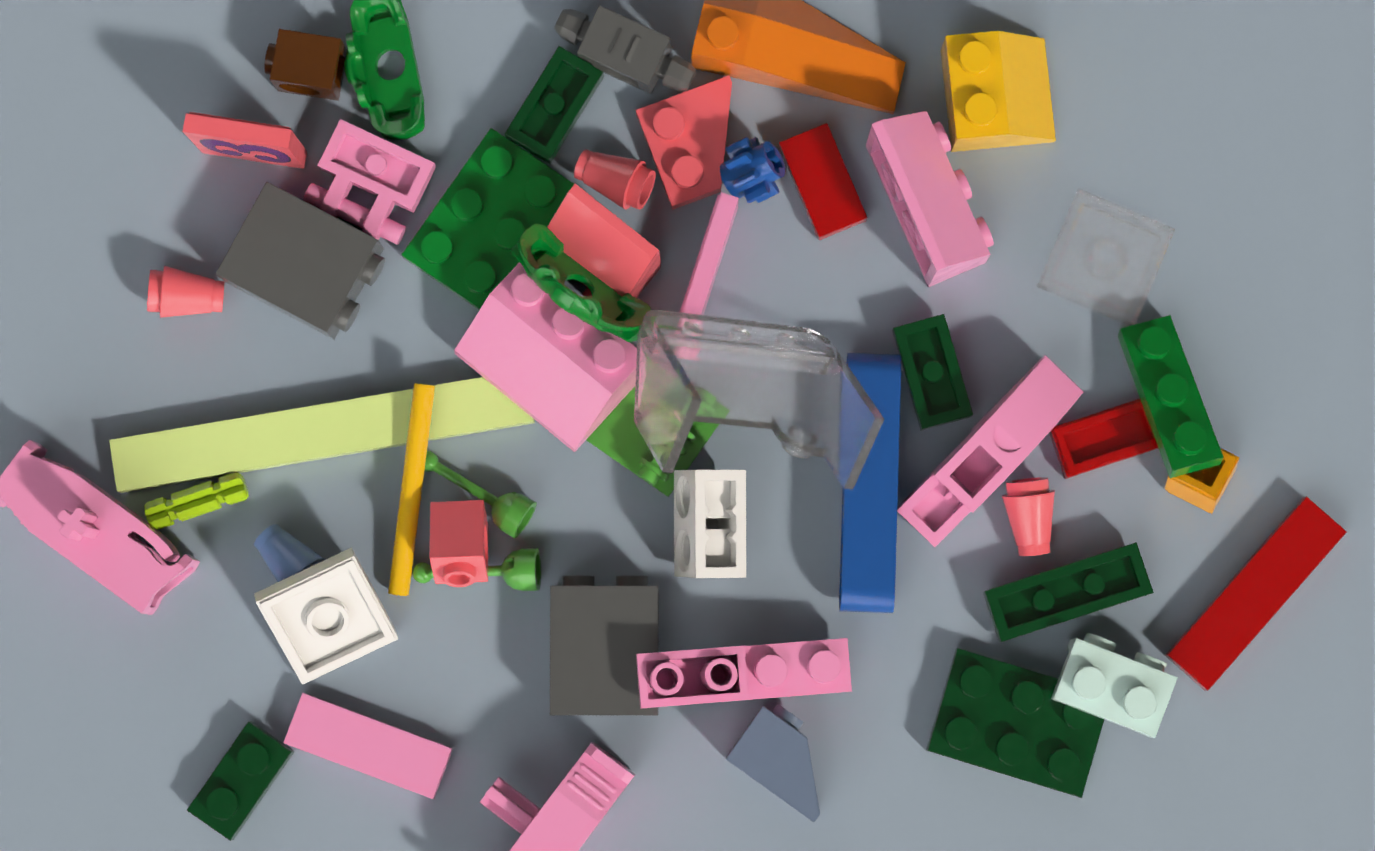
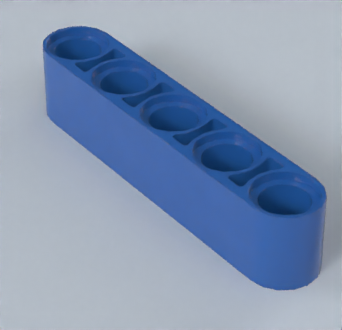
[839,353,901,613]

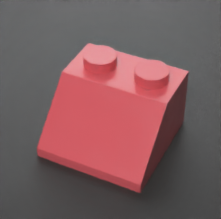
[547,184,661,298]

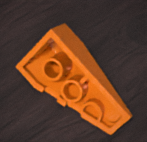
[691,0,906,114]

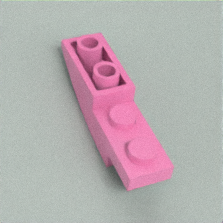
[897,355,1084,547]
[636,638,852,709]

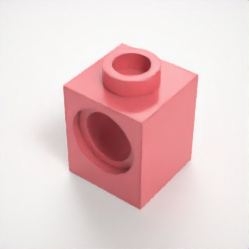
[429,500,488,587]

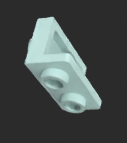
[1051,633,1178,738]

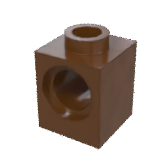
[264,29,347,101]

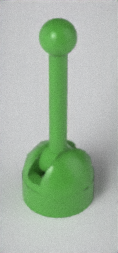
[425,451,537,539]
[412,548,541,591]

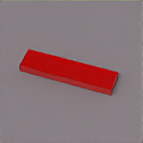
[1165,496,1347,691]

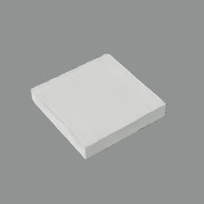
[254,547,399,685]

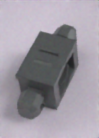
[554,5,696,94]

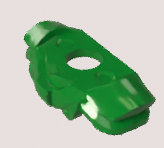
[344,0,425,140]
[510,224,652,342]

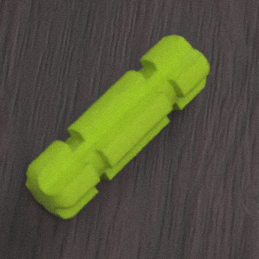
[144,472,249,530]

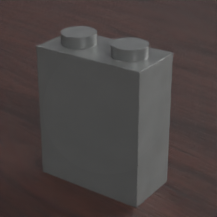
[216,181,385,340]
[550,575,659,716]

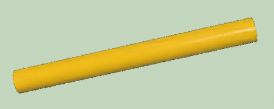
[388,383,435,596]

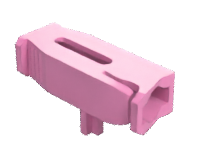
[0,440,200,615]
[479,742,636,851]

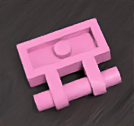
[303,119,436,245]

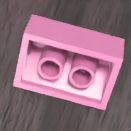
[866,111,994,287]
[454,262,647,452]

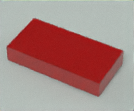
[778,123,868,240]
[1049,398,1158,479]

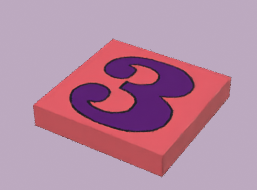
[182,112,307,169]

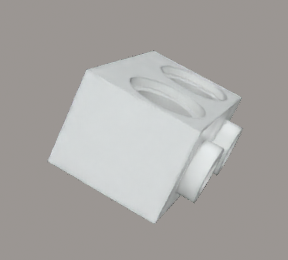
[674,470,746,578]

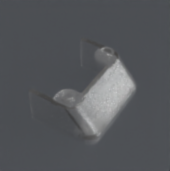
[634,310,884,489]

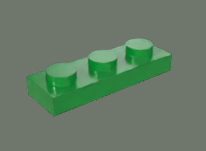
[1117,315,1224,478]

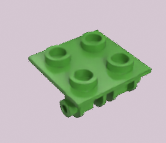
[586,351,728,497]

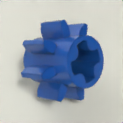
[720,137,785,203]

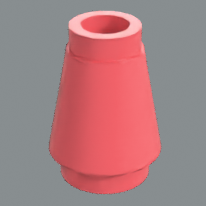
[574,149,656,210]
[147,266,225,318]
[1002,477,1055,556]

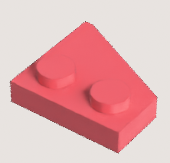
[635,75,732,210]

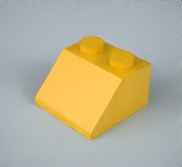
[940,31,1056,152]

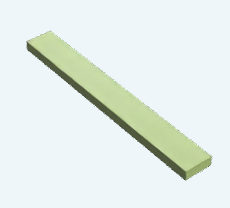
[109,377,535,493]

